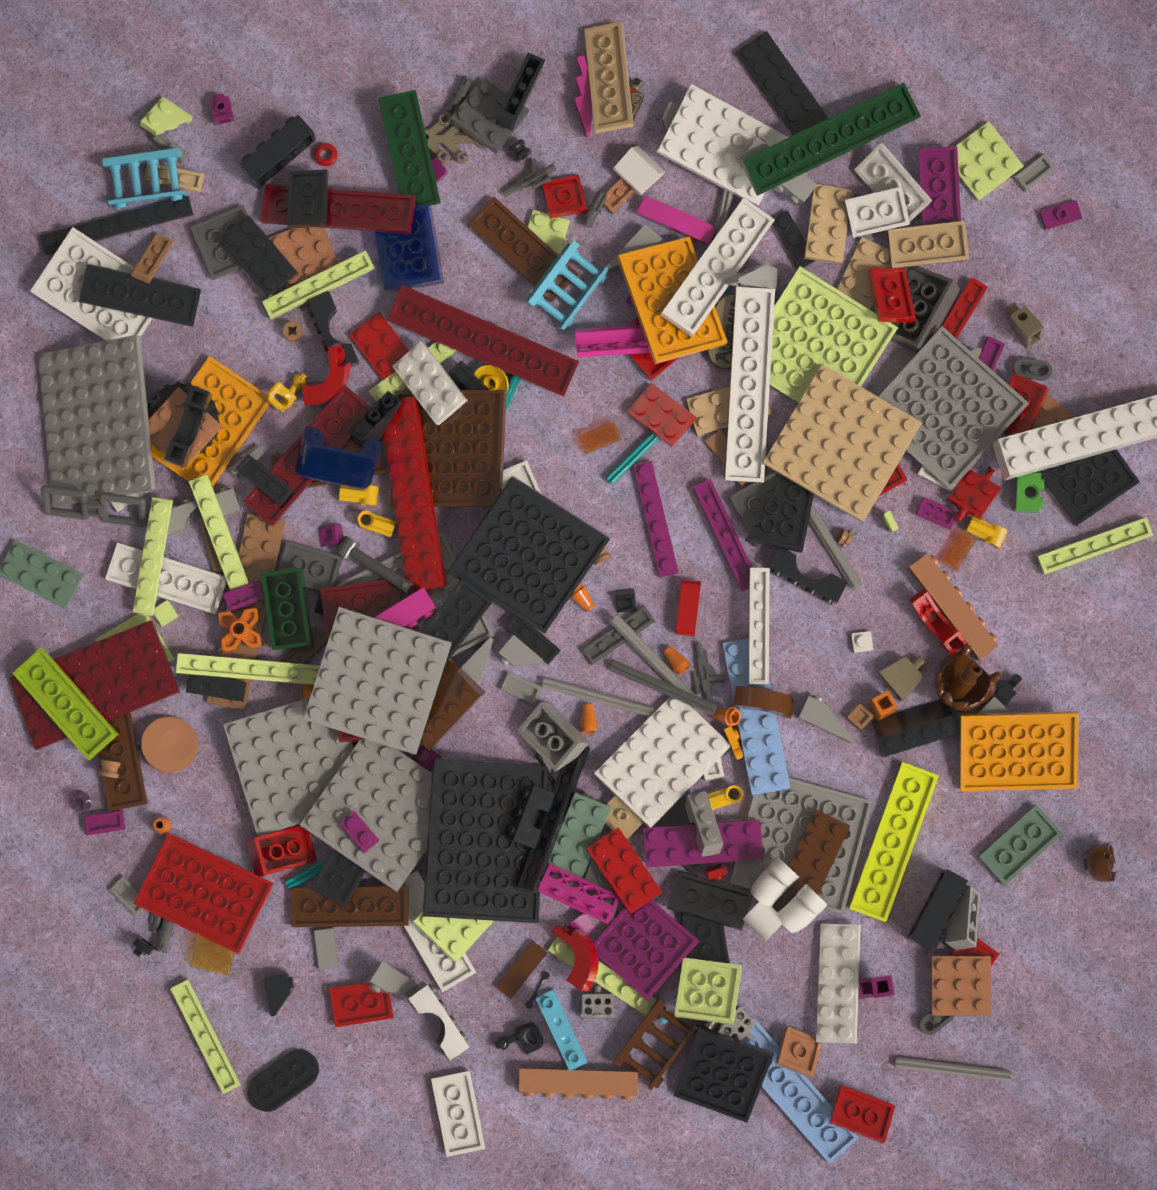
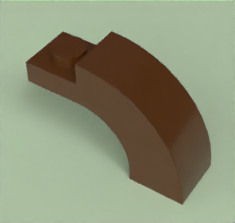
[733,686,794,719]

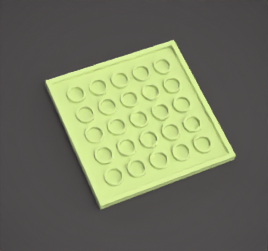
[770,267,898,403]

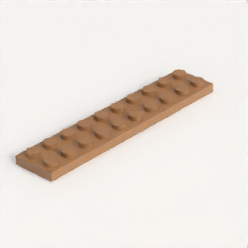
[207,514,286,711]

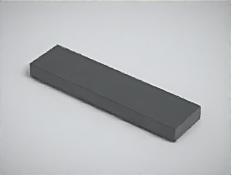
[581,605,656,665]

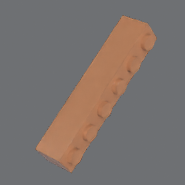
[907,553,998,661]
[519,1067,638,1100]

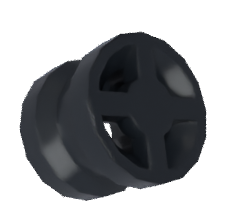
[508,139,532,163]

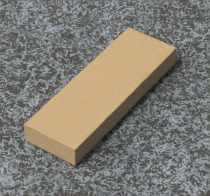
[144,164,204,193]

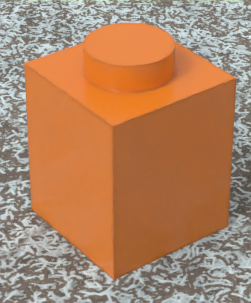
[868,690,898,721]

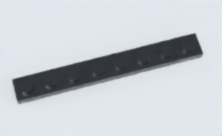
[40,196,194,255]
[517,746,590,894]

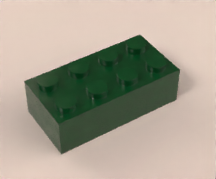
[261,567,313,650]

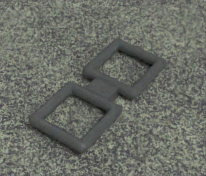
[40,485,147,527]

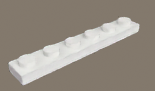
[749,568,770,685]

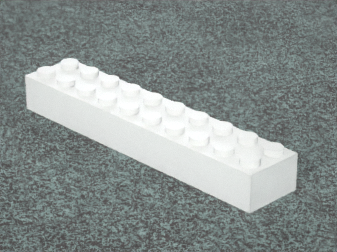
[992,395,1157,481]

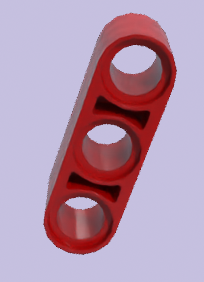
[675,579,701,637]

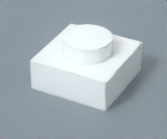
[851,631,873,653]
[703,758,724,781]

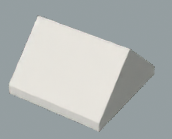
[613,146,665,196]

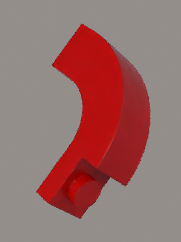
[302,343,351,405]
[909,588,967,656]
[552,925,599,991]

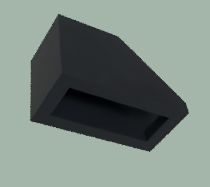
[264,973,295,1017]

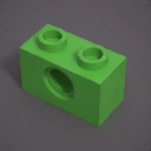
[1014,473,1044,513]

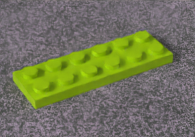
[12,647,118,760]

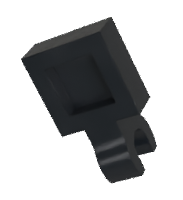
[992,674,1022,706]
[132,936,156,957]

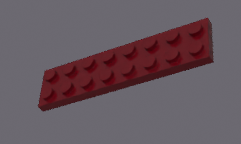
[260,185,416,234]
[243,385,371,527]

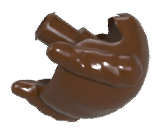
[934,645,1001,711]

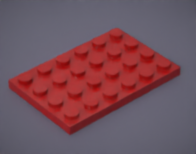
[133,833,274,955]

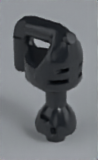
[494,1022,544,1054]

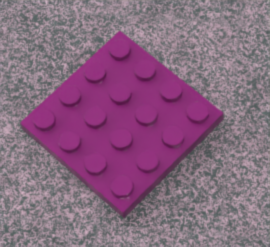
[594,900,700,1001]

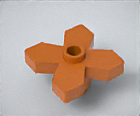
[218,608,262,652]

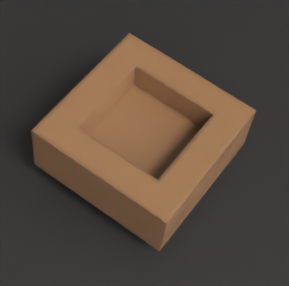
[847,703,874,730]

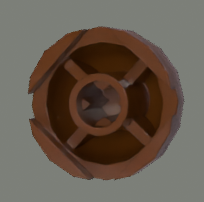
[1084,842,1116,882]

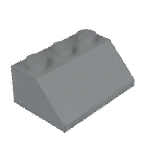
[517,702,589,771]

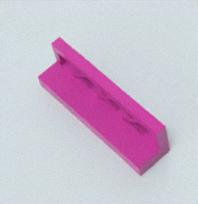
[575,325,650,358]
[538,864,619,924]

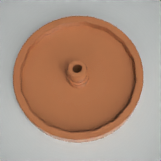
[141,717,198,774]

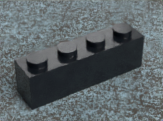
[496,52,545,131]

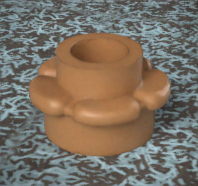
[836,529,853,547]

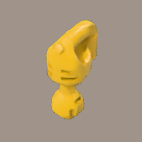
[266,373,307,412]

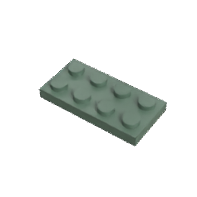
[0,539,84,609]
[547,792,611,878]
[978,805,1063,886]

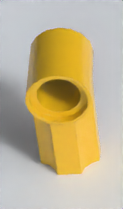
[339,484,379,507]
[357,511,396,538]
[966,516,1008,549]
[707,785,743,810]

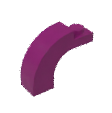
[858,974,895,999]

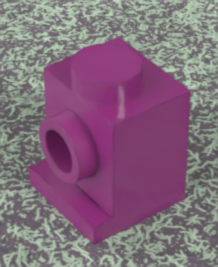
[210,94,235,125]

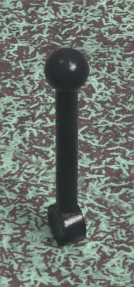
[535,753,556,788]
[525,972,550,1009]

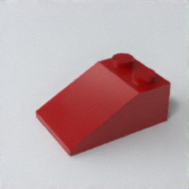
[246,825,317,877]

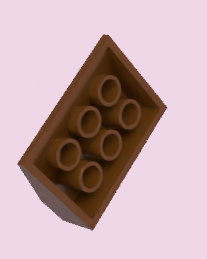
[420,658,486,750]

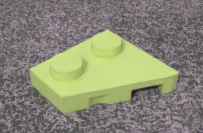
[140,97,193,136]
[528,210,570,255]

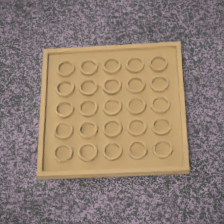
[763,364,922,523]

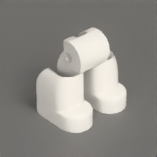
[743,856,828,942]

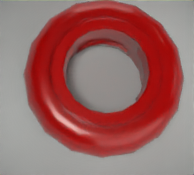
[314,143,338,167]

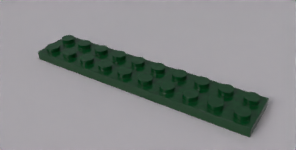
[740,83,921,196]

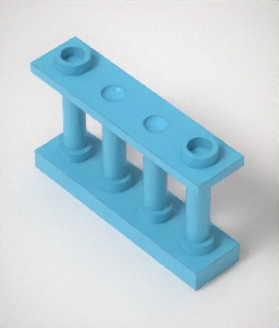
[102,148,188,209]
[524,240,609,330]
[536,989,588,1071]

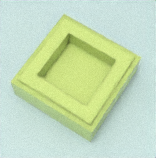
[882,511,898,533]
[154,600,179,627]

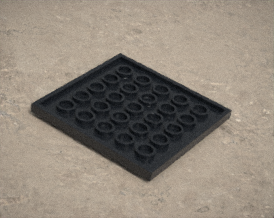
[448,476,610,633]

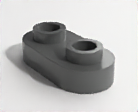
[1013,358,1052,381]
[919,1011,954,1035]

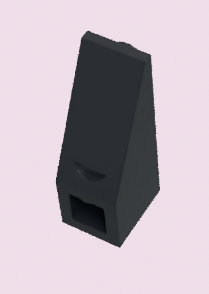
[348,391,402,452]

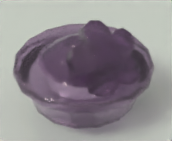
[69,790,91,812]

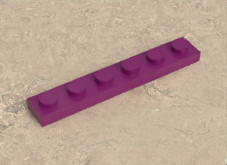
[633,461,679,578]
[693,479,752,592]

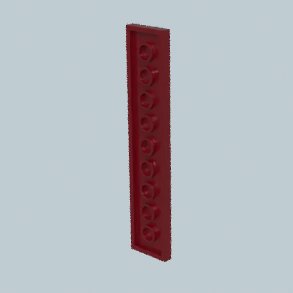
[387,285,579,397]

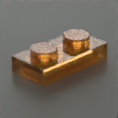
[579,421,622,454]
[940,529,977,572]

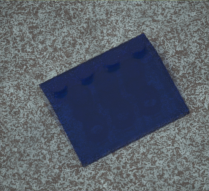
[375,204,444,291]

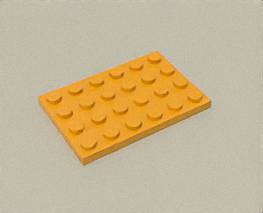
[617,237,727,364]
[151,356,270,487]
[960,711,1079,791]

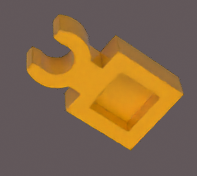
[723,726,744,760]

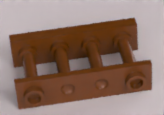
[613,997,698,1090]

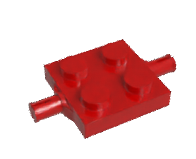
[947,466,1001,523]

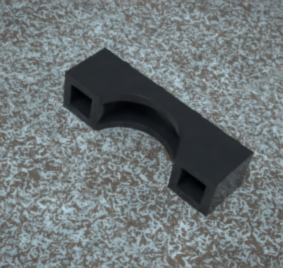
[306,291,360,368]
[164,385,213,468]
[768,548,848,605]

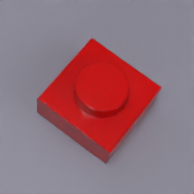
[705,863,728,881]

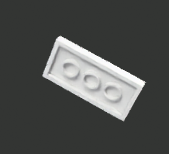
[854,143,932,227]
[392,341,468,425]
[431,1071,485,1157]

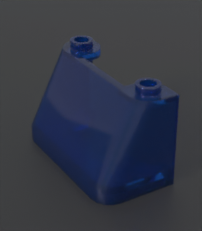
[295,426,383,490]

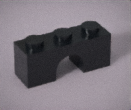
[508,785,555,849]

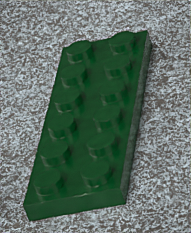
[378,90,441,209]

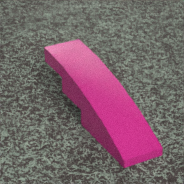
[574,55,592,138]
[636,196,717,246]

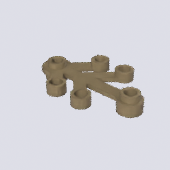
[425,114,487,164]

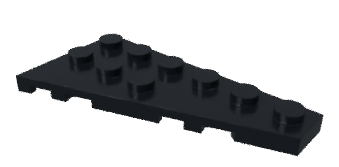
[745,476,814,553]

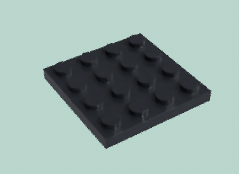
[1037,449,1140,526]
[673,1026,774,1123]

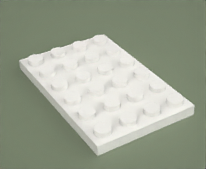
[657,84,789,207]
[30,228,152,341]
[594,697,731,828]

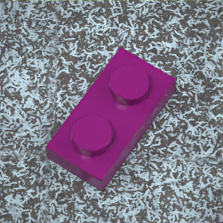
[339,811,380,854]

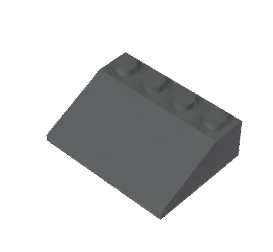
[890,266,960,353]

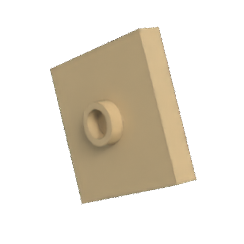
[605,795,644,839]

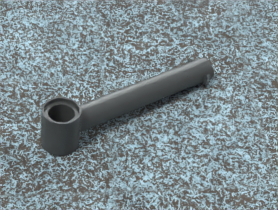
[335,536,414,594]

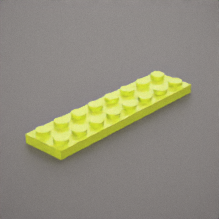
[849,762,939,922]

